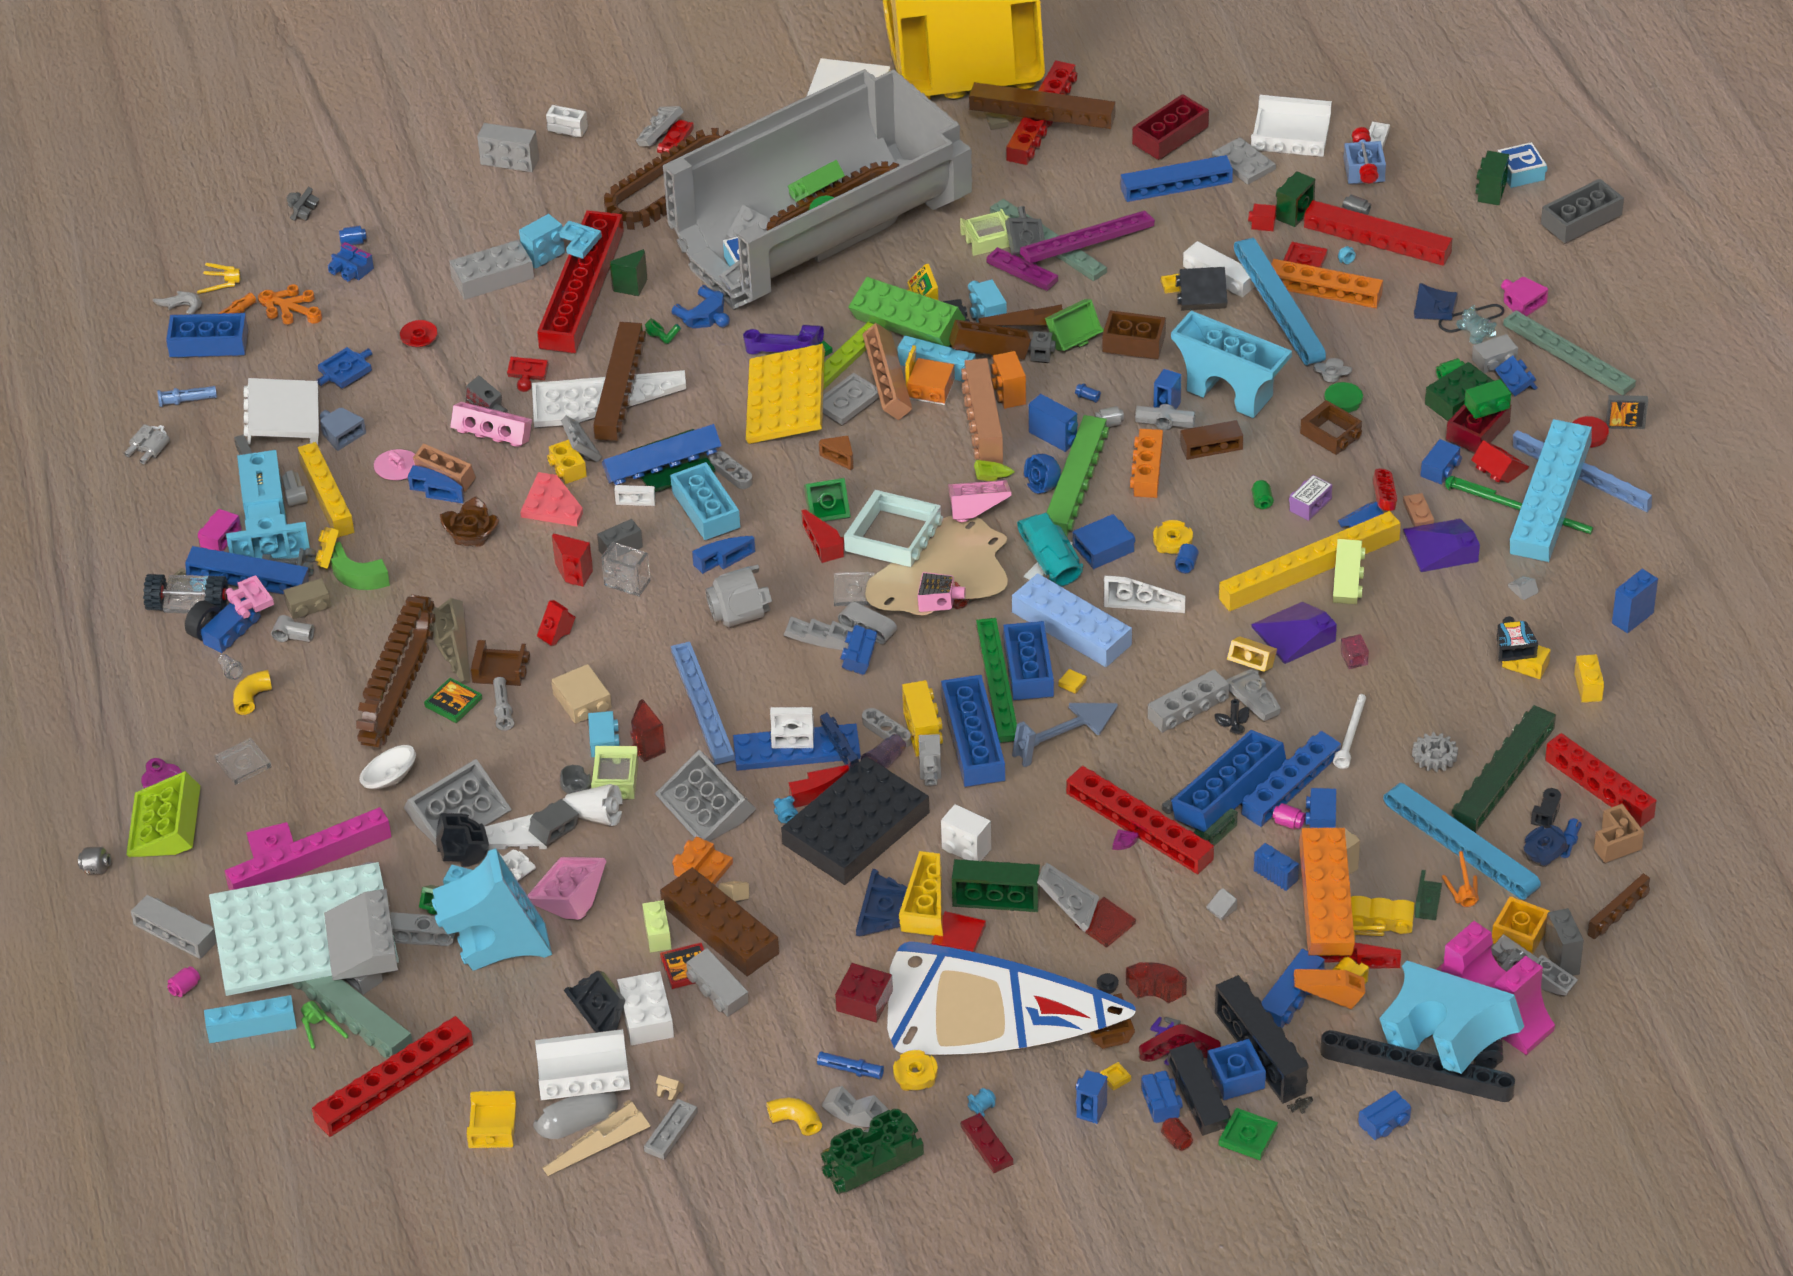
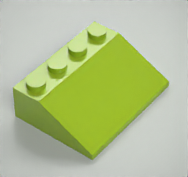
[126,771,201,857]

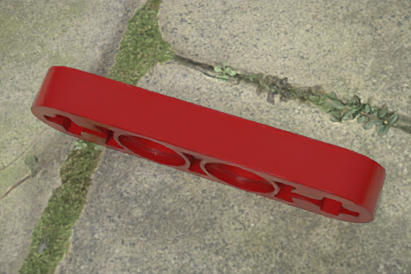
[1373,468,1397,511]

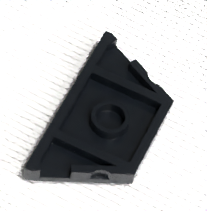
[564,971,625,1033]

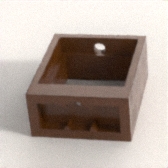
[1300,400,1362,455]

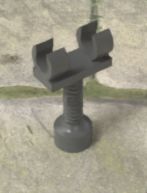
[262,548,316,577]

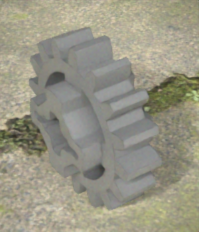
[1412,732,1458,772]

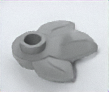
[1314,358,1352,382]

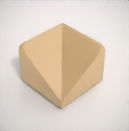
[719,881,749,901]

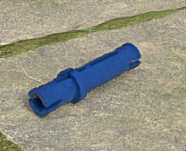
[817,1051,884,1080]

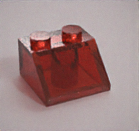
[630,699,666,762]

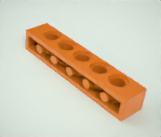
[1271,259,1383,309]

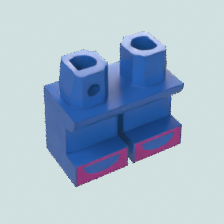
[328,242,374,282]

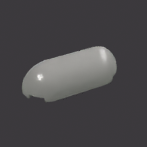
[533,1091,618,1139]

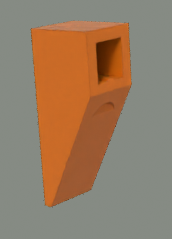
[1294,969,1365,1009]

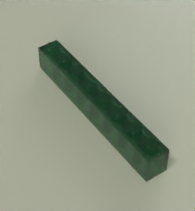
[1452,705,1556,833]

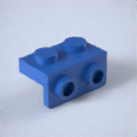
[1495,355,1538,396]

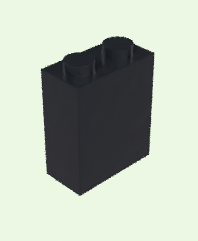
[1175,267,1228,311]

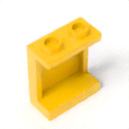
[467,1090,517,1148]

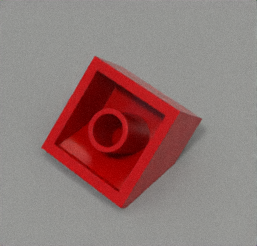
[1471,440,1529,483]
[552,533,593,587]

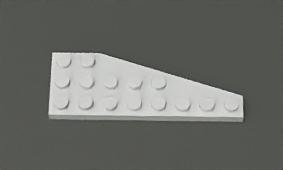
[532,370,686,428]

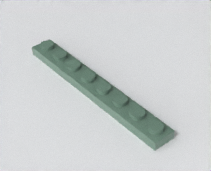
[990,199,1107,281]
[1503,310,1636,395]

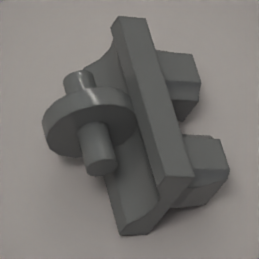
[286,186,320,221]

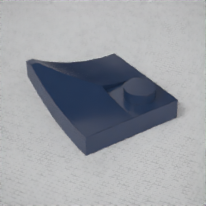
[1414,283,1458,320]

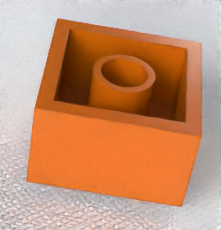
[990,351,1026,409]

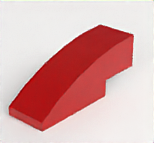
[788,765,849,808]

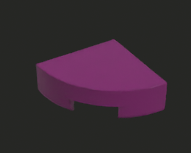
[1112,829,1138,850]

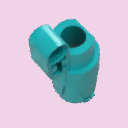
[1017,513,1083,587]

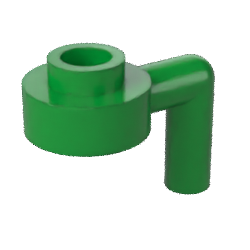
[645,318,681,344]

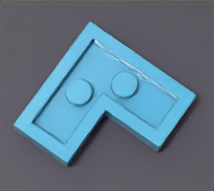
[559,221,602,258]

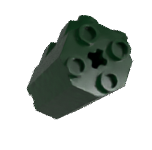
[820,1109,924,1194]

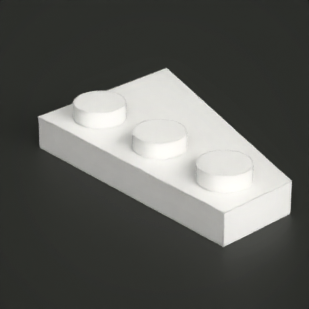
[485,814,547,850]

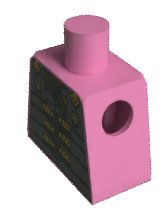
[918,572,966,612]

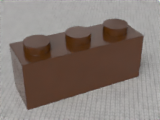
[1180,420,1243,460]

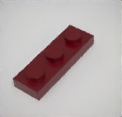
[961,1113,1013,1173]

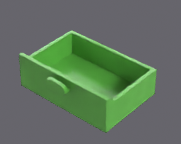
[1045,299,1104,351]

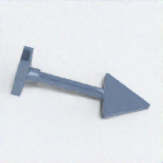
[1012,703,1118,767]

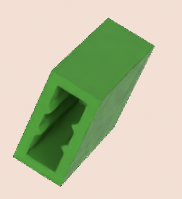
[788,160,845,202]

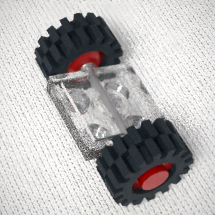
[143,574,228,613]

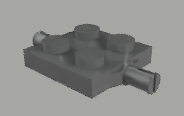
[1005,206,1045,265]

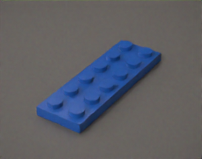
[733,723,861,771]

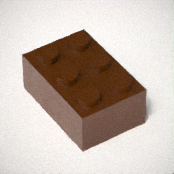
[1102,310,1166,359]

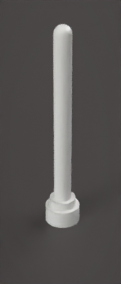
[1333,694,1366,769]

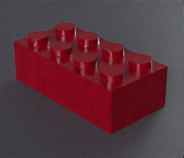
[1132,94,1209,160]

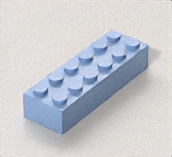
[1012,573,1132,667]

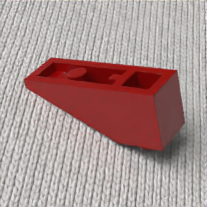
[801,509,845,563]

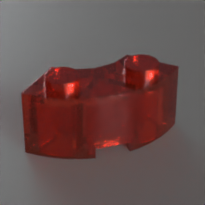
[1126,962,1187,1004]

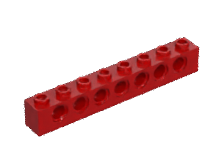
[1006,60,1078,165]
[1066,765,1214,875]
[312,1016,473,1137]

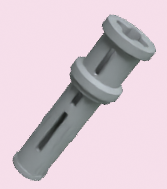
[493,677,514,730]

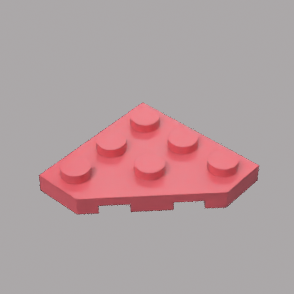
[520,472,583,526]

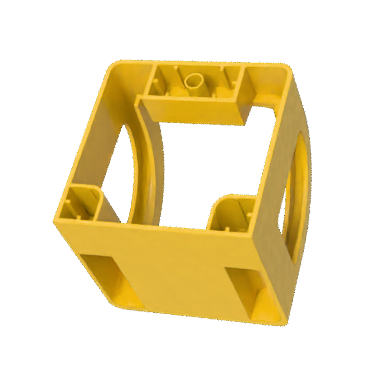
[882,0,1045,99]

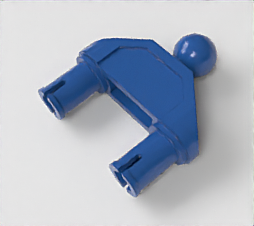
[671,285,730,328]

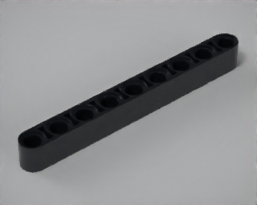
[1320,1030,1515,1102]

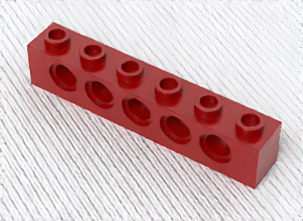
[1545,733,1657,828]

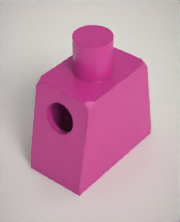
[1501,277,1548,316]

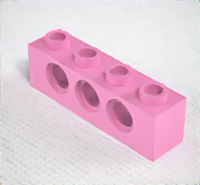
[451,402,532,447]

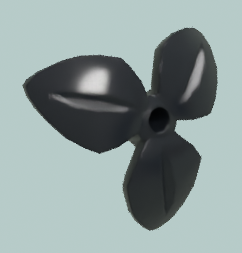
[1214,699,1249,734]

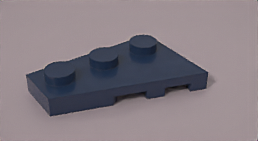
[820,712,859,770]

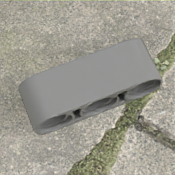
[838,602,897,644]

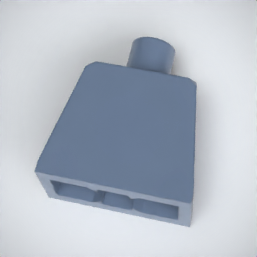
[320,408,366,451]

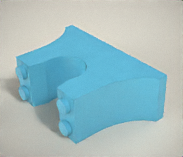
[1171,311,1292,418]
[432,848,552,971]
[1379,961,1524,1074]

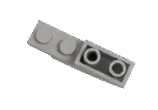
[1491,934,1578,996]

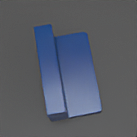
[1338,501,1384,527]

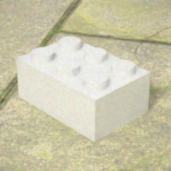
[617,971,674,1046]

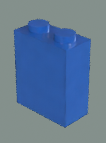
[1029,394,1078,452]
[1073,514,1136,569]
[1612,568,1658,634]

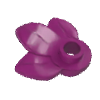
[141,758,182,789]

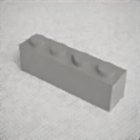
[131,895,217,959]

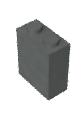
[1544,908,1584,976]

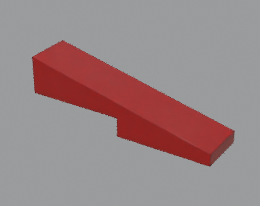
[1317,943,1401,969]

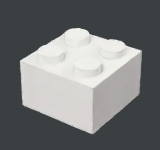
[941,804,991,861]

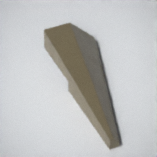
[429,598,470,684]

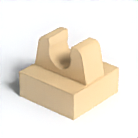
[656,1075,684,1101]

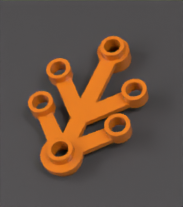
[258,284,322,324]

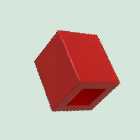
[1248,203,1276,232]

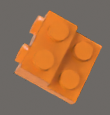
[672,836,733,885]

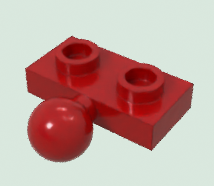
[507,356,549,392]

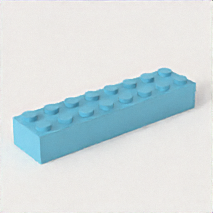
[1510,419,1592,562]

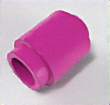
[1273,803,1306,830]
[167,966,200,997]

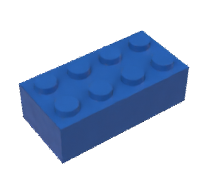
[166,313,248,357]
[1003,621,1054,700]

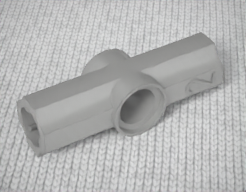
[1135,404,1195,430]

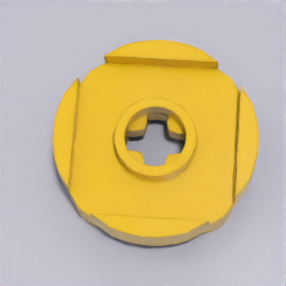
[1153,520,1193,554]
[893,1050,938,1091]

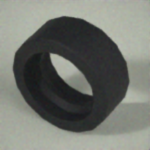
[185,600,220,641]

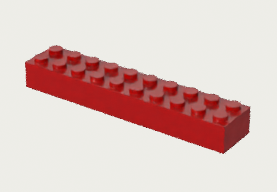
[537,210,624,353]

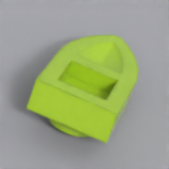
[974,460,1014,481]

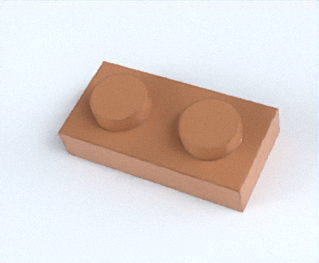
[1403,493,1434,527]

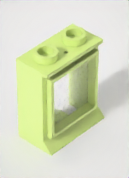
[960,209,1010,256]
[591,746,638,799]

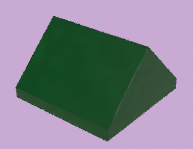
[610,249,648,296]

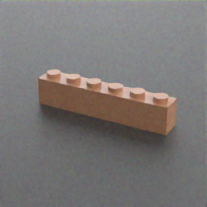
[862,323,912,420]

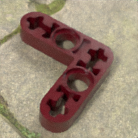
[1139,1024,1221,1062]

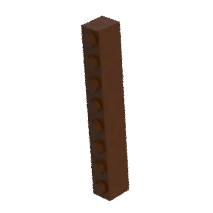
[969,82,1116,129]
[593,322,646,441]

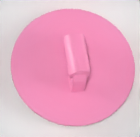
[374,449,415,480]

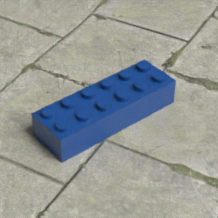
[941,675,1005,787]
[1171,730,1286,833]

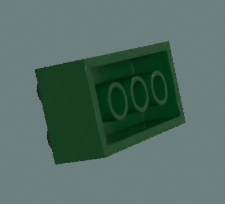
[952,859,1040,912]

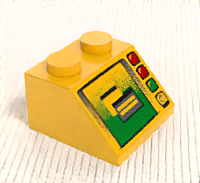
[907,264,939,301]

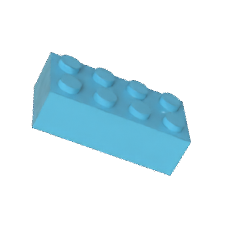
[671,462,740,540]

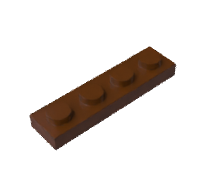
[1588,873,1650,940]

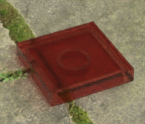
[1075,897,1136,948]

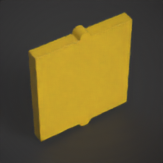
[905,345,916,387]

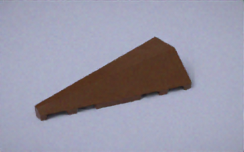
[978,304,1063,326]

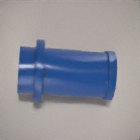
[1075,383,1101,403]

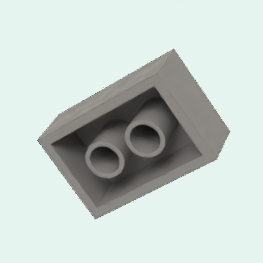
[477,123,539,172]

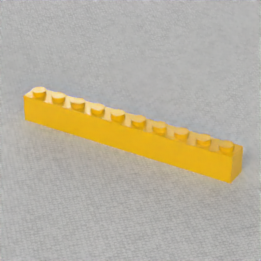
[1219,511,1401,612]

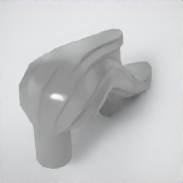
[153,291,202,314]

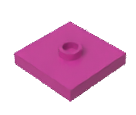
[246,822,293,858]

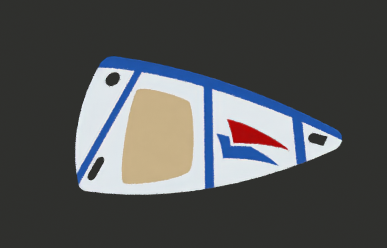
[887,941,1136,1055]

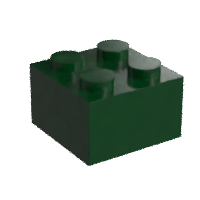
[1475,151,1509,206]
[1276,171,1316,227]

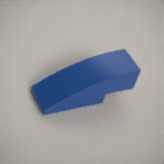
[408,465,464,504]
[692,536,755,574]

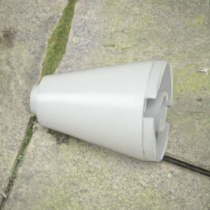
[563,784,622,826]

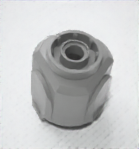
[705,565,772,627]

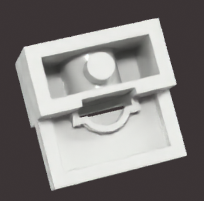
[770,707,814,748]

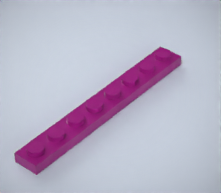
[1020,210,1155,263]

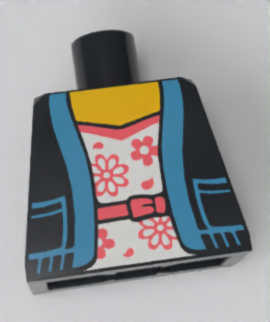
[1496,616,1538,662]

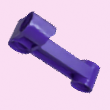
[743,325,824,354]

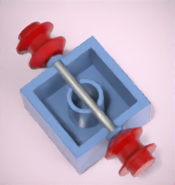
[1344,127,1386,184]

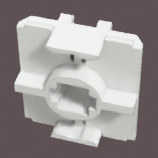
[500,849,536,881]

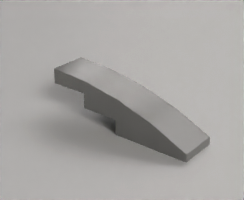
[784,616,853,650]

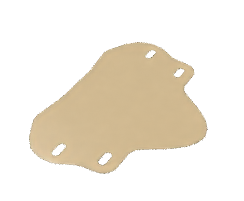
[865,516,1008,615]

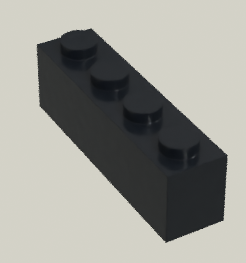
[1167,1042,1231,1136]

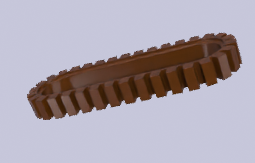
[767,161,899,231]

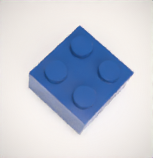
[1207,1039,1266,1100]

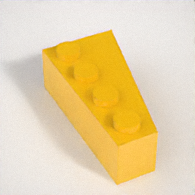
[899,851,943,936]

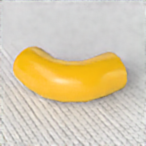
[233,670,272,715]
[766,1097,822,1136]

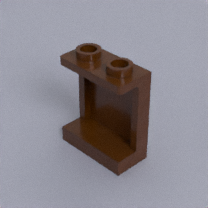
[471,640,530,686]

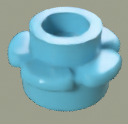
[1338,246,1356,264]

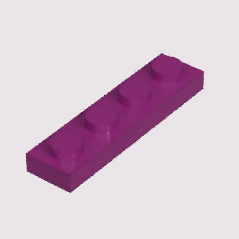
[986,247,1058,291]

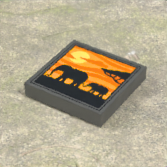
[1605,395,1648,429]

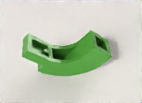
[331,542,390,590]

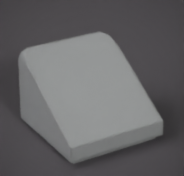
[1508,576,1538,600]
[1206,888,1237,921]

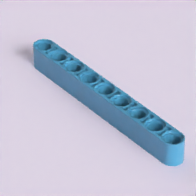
[1234,237,1326,365]
[1383,783,1541,900]

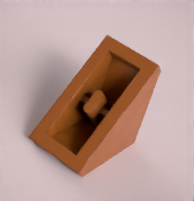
[819,436,854,470]

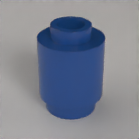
[339,225,367,245]
[1175,544,1199,573]

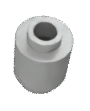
[1095,406,1124,427]

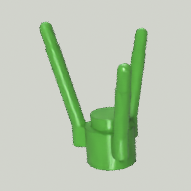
[301,1001,348,1049]

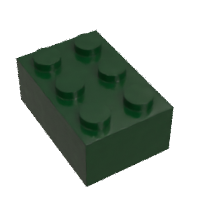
[1425,362,1494,421]

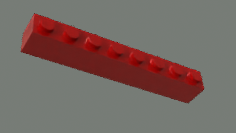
[1304,200,1453,266]

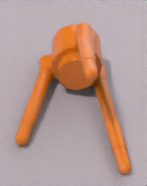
[1442,851,1479,907]

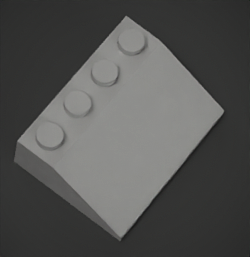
[655,750,756,842]
[404,759,512,845]
[324,889,398,980]

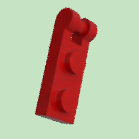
[657,120,694,154]

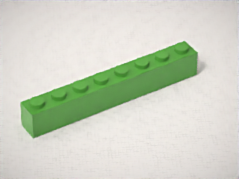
[1047,415,1109,536]

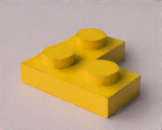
[316,527,339,568]

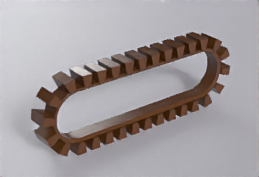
[604,128,731,230]
[356,594,435,748]

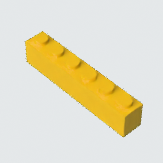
[297,442,354,538]

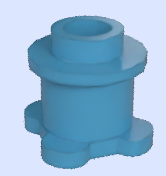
[774,796,798,823]
[967,1088,996,1117]

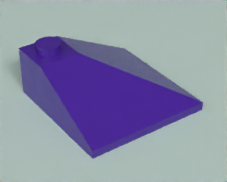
[1403,518,1480,572]
[1251,602,1337,664]

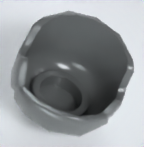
[559,765,591,794]

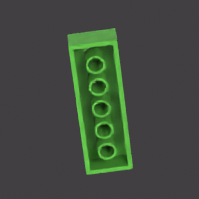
[848,277,965,347]

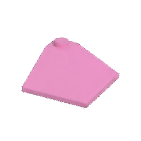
[948,480,1011,522]
[527,857,606,920]

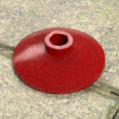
[400,320,438,347]

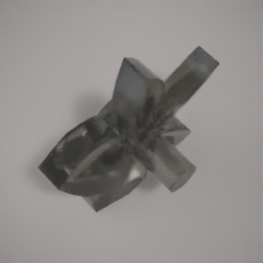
[1287,1096,1313,1114]

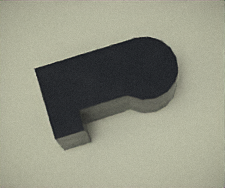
[1531,788,1561,828]

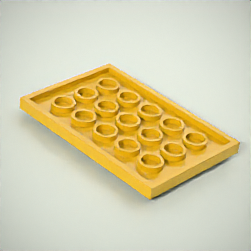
[746,344,825,444]

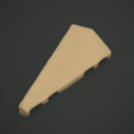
[542,1100,650,1176]

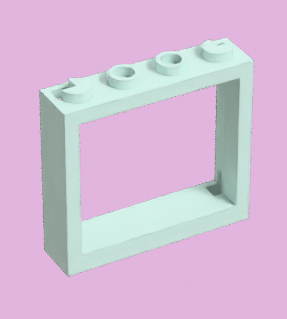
[844,490,943,567]

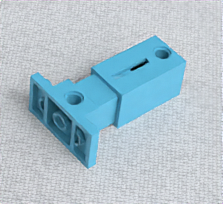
[226,450,311,559]

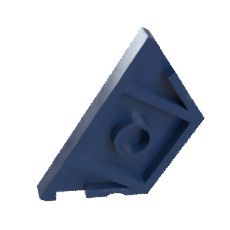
[856,869,908,936]

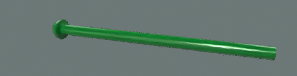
[1445,476,1593,534]

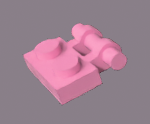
[226,575,274,618]

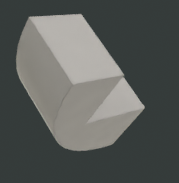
[822,1086,888,1127]

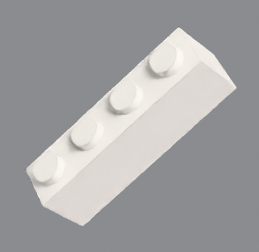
[1183,241,1256,298]

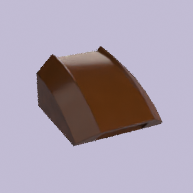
[1088,993,1135,1049]

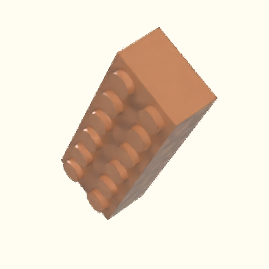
[961,358,1003,464]

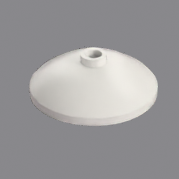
[359,745,416,789]

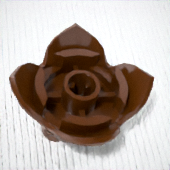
[440,496,499,547]

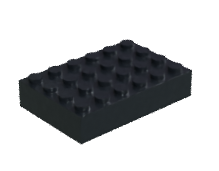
[781,756,930,885]

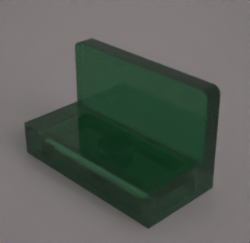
[1194,808,1238,846]
[1415,870,1442,921]

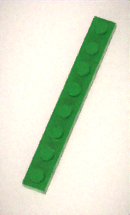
[976,618,1017,742]

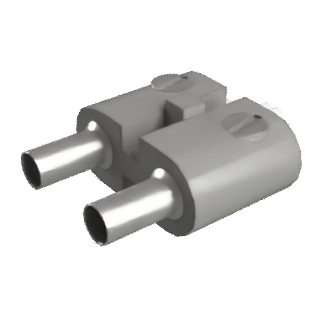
[124,424,170,464]

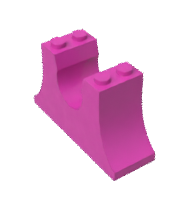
[1436,921,1555,1055]

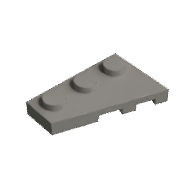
[636,106,684,147]

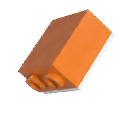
[907,358,955,405]

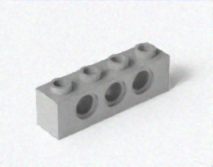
[1148,669,1229,733]

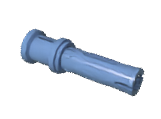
[157,386,217,407]

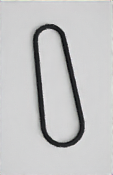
[1438,304,1505,333]

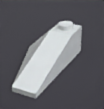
[1104,576,1185,613]

